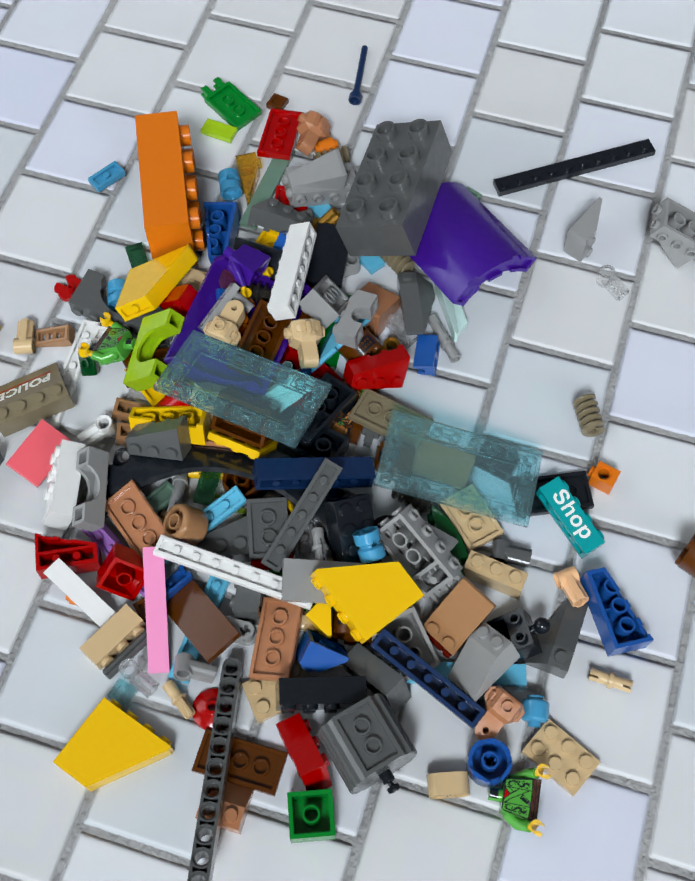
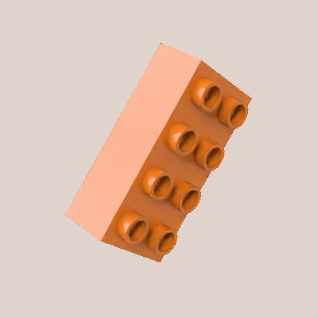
[135,111,205,266]

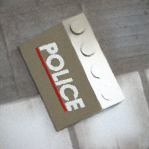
[0,362,75,437]

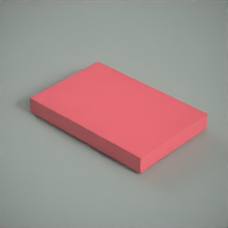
[6,419,72,488]

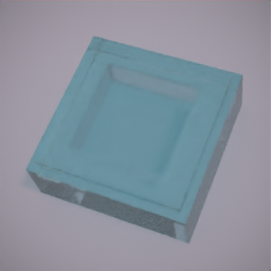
[107,678,138,708]

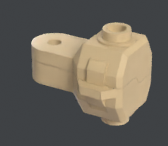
[203,300,246,352]
[284,318,325,369]

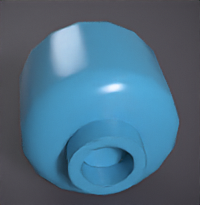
[521,695,549,728]

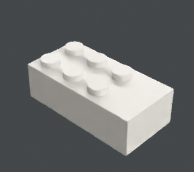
[42,439,86,530]

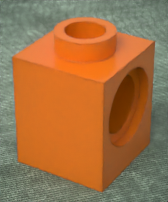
[587,461,621,495]

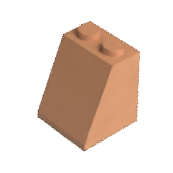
[347,282,400,338]

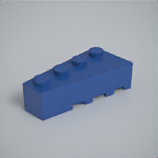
[203,202,241,264]
[580,567,654,657]

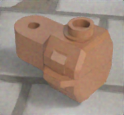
[295,110,331,156]
[473,684,525,740]

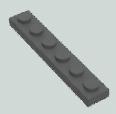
[261,458,343,574]

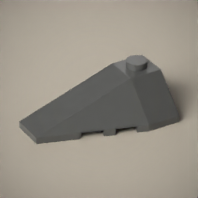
[397,272,435,336]
[524,598,588,679]

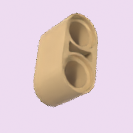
[426,771,470,799]

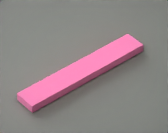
[143,547,170,674]

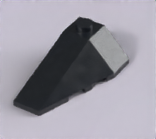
[294,373,357,444]

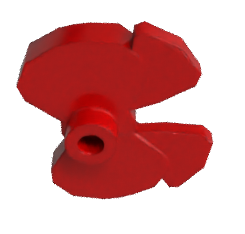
[54,274,81,302]

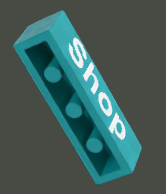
[536,476,605,559]

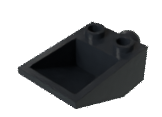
[486,607,550,662]

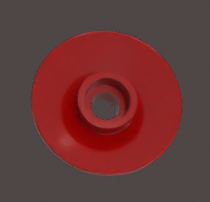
[192,688,231,730]

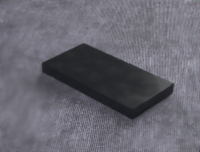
[306,223,349,289]
[509,471,594,518]

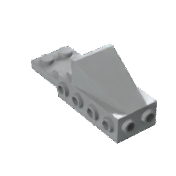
[282,149,360,207]
[650,197,695,269]
[378,504,465,606]

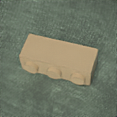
[463,550,528,599]
[80,604,146,670]

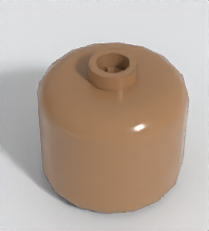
[163,503,209,546]

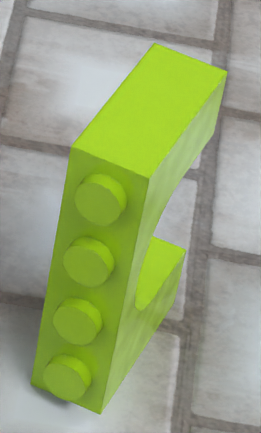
[123,308,185,392]

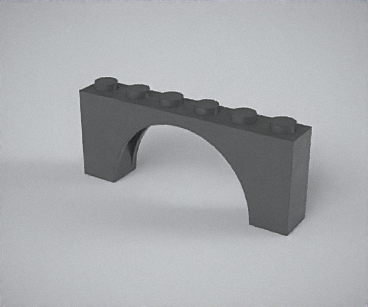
[68,269,175,345]

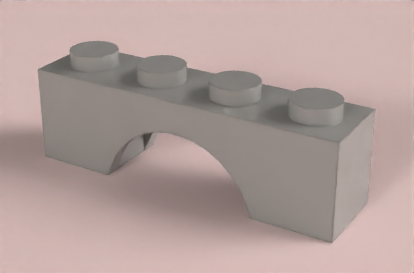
[72,446,109,532]

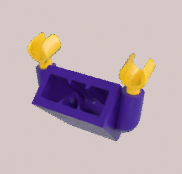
[223,244,274,298]

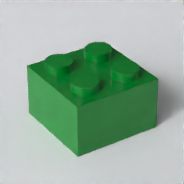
[287,789,336,843]

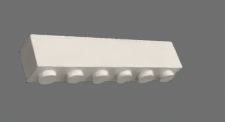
[267,221,317,321]

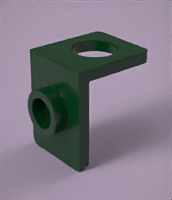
[78,348,98,376]

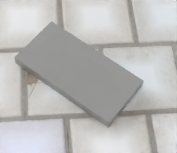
[281,558,366,604]

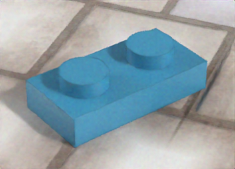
[88,161,126,192]

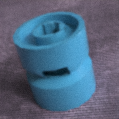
[218,168,243,201]
[107,278,125,312]
[352,526,387,563]

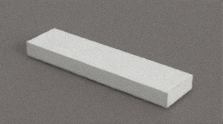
[43,558,116,628]

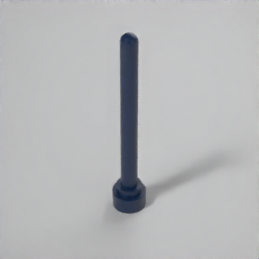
[348,45,368,105]

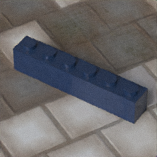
[252,456,376,490]
[369,628,486,728]

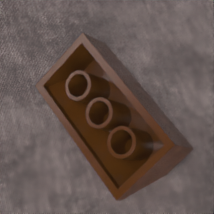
[226,299,293,377]

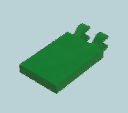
[201,77,262,131]

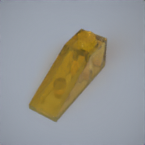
[235,152,262,206]

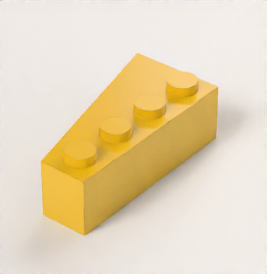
[128,406,211,446]

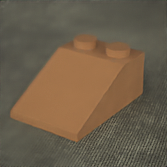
[423,577,496,656]

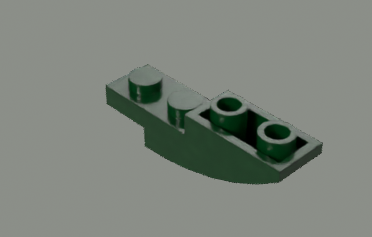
[427,506,468,576]

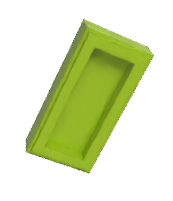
[201,118,238,143]

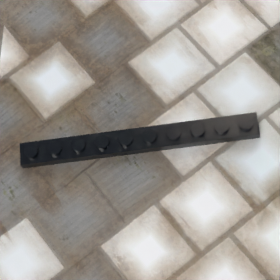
[493,139,656,197]

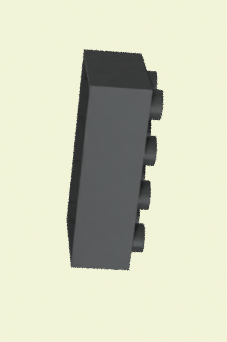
[335,119,452,256]

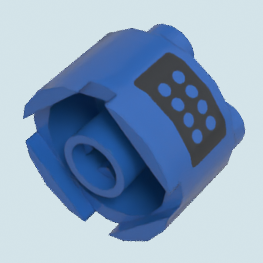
[466,738,512,788]

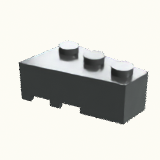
[247,198,313,233]
[125,415,192,461]
[195,516,251,563]
[342,643,411,715]

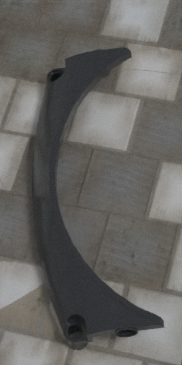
[105,446,356,549]

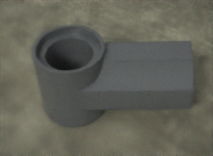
[490,539,532,567]

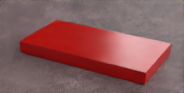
[257,108,302,161]

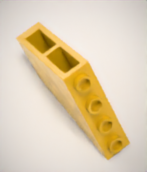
[115,244,198,322]
[310,561,424,644]
[53,697,174,791]

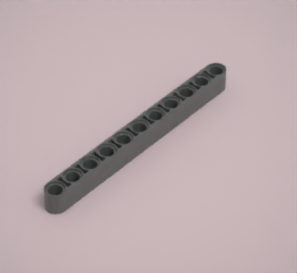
[187,658,243,881]

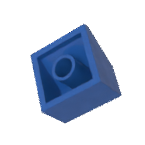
[296,629,349,672]

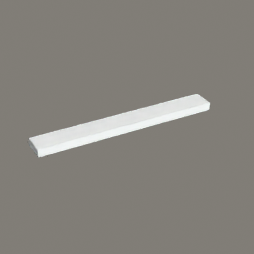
[43,319,102,430]
[153,534,313,610]

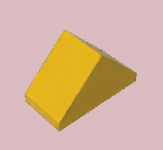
[305,603,332,638]

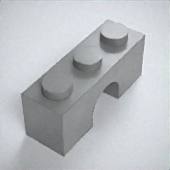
[333,289,379,349]

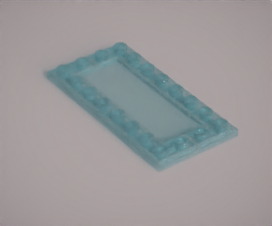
[153,330,332,448]
[374,410,543,528]

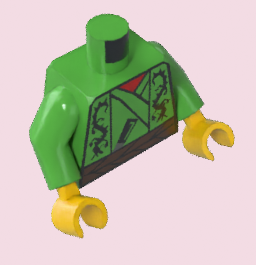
[78,312,136,365]
[488,764,551,837]

